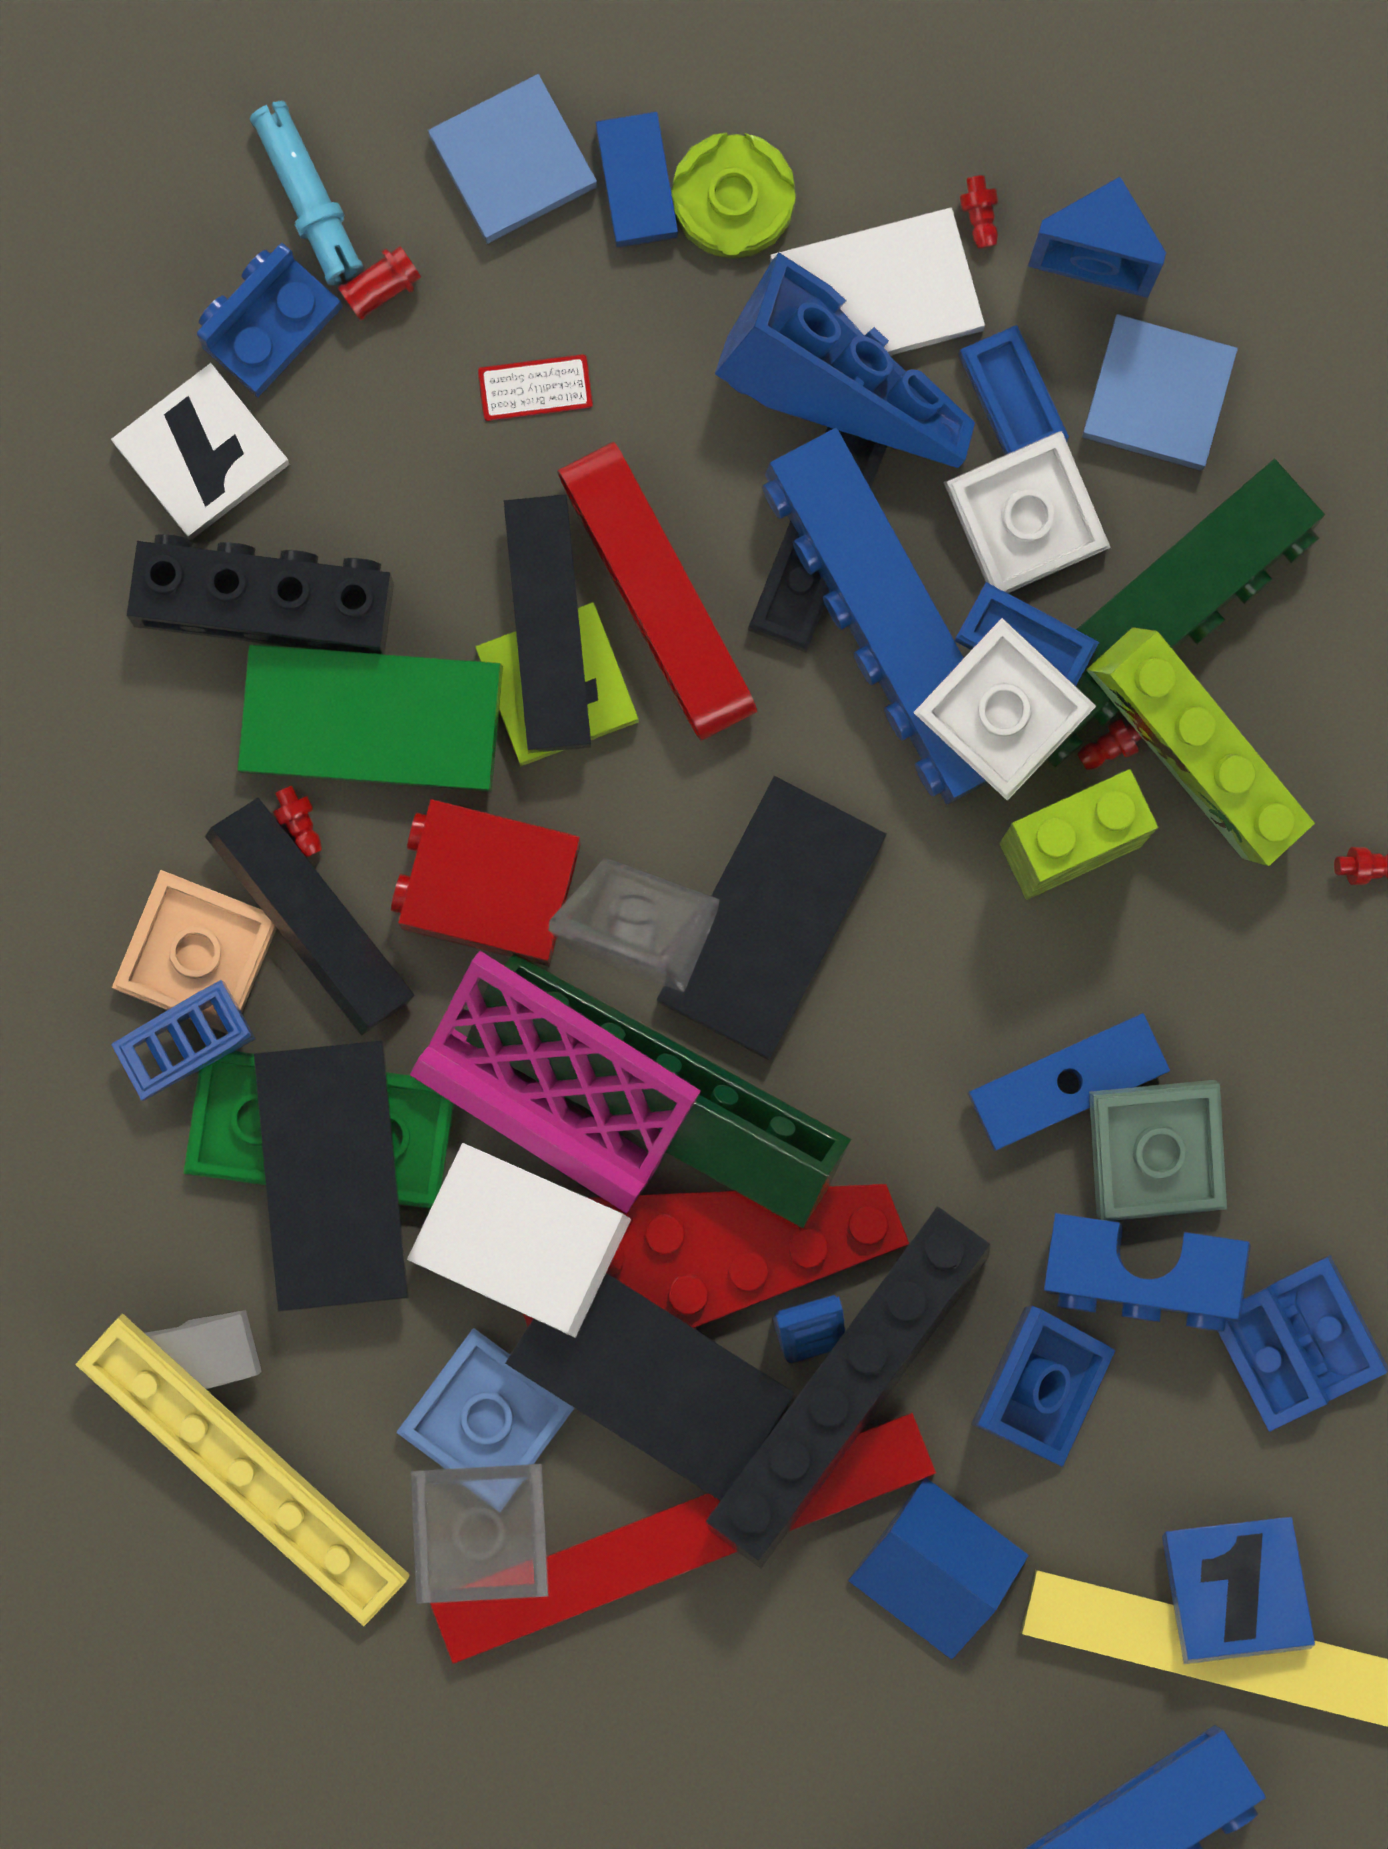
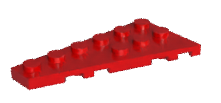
[523,1184,910,1328]

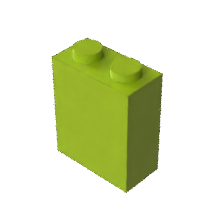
[999,769,1158,900]

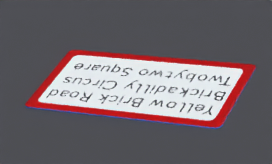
[478,354,593,421]

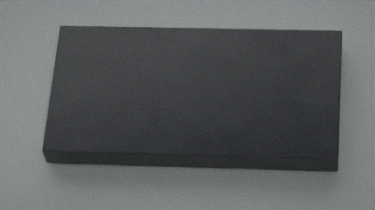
[656,776,887,1060]
[254,1040,409,1312]
[505,1273,794,1501]

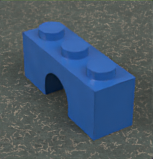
[1044,1213,1251,1332]

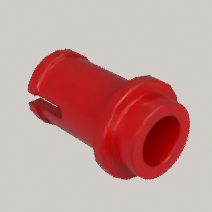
[337,246,422,321]

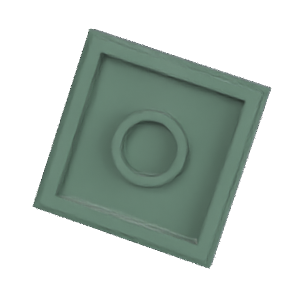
[1089,1080,1227,1221]

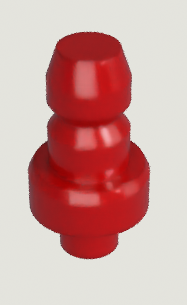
[960,175,999,249]
[1077,718,1143,770]
[273,785,322,857]
[1334,847,1388,885]

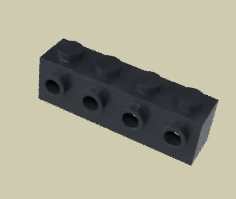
[126,534,394,655]

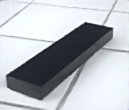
[748,427,888,653]
[503,494,591,753]
[205,797,415,1036]

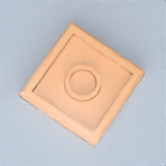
[112,870,277,1034]

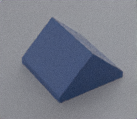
[1028,177,1166,298]
[971,1306,1115,1467]
[848,1478,1029,1660]

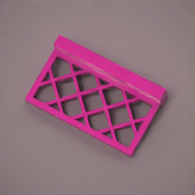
[410,951,701,1214]

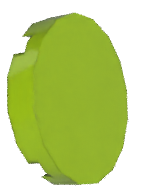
[671,133,796,259]

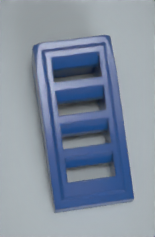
[111,980,256,1101]
[772,1295,845,1363]

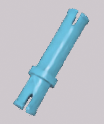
[249,101,364,286]

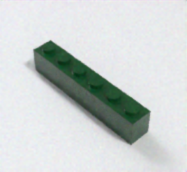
[1041,458,1325,768]
[466,953,852,1228]

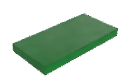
[238,645,503,792]
[183,1047,454,1209]

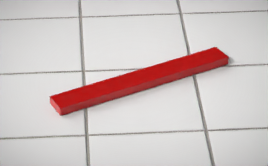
[430,1413,936,1664]

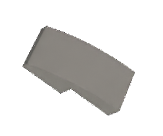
[145,1310,262,1389]

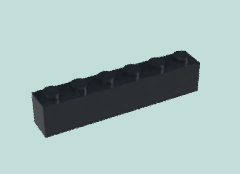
[706,1206,990,1569]

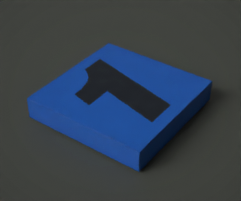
[1162,1517,1315,1664]

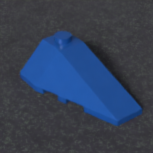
[715,253,975,468]

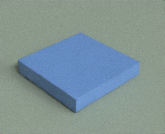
[428,74,597,244]
[1082,314,1238,471]
[396,1328,575,1509]

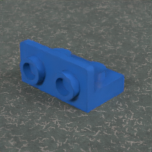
[197,243,343,398]

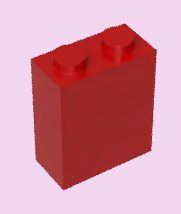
[391,799,581,967]

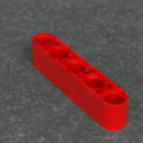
[557,441,757,741]

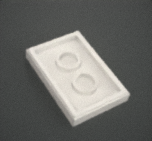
[770,207,985,355]
[407,1143,631,1338]

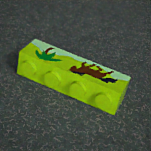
[1086,627,1315,866]

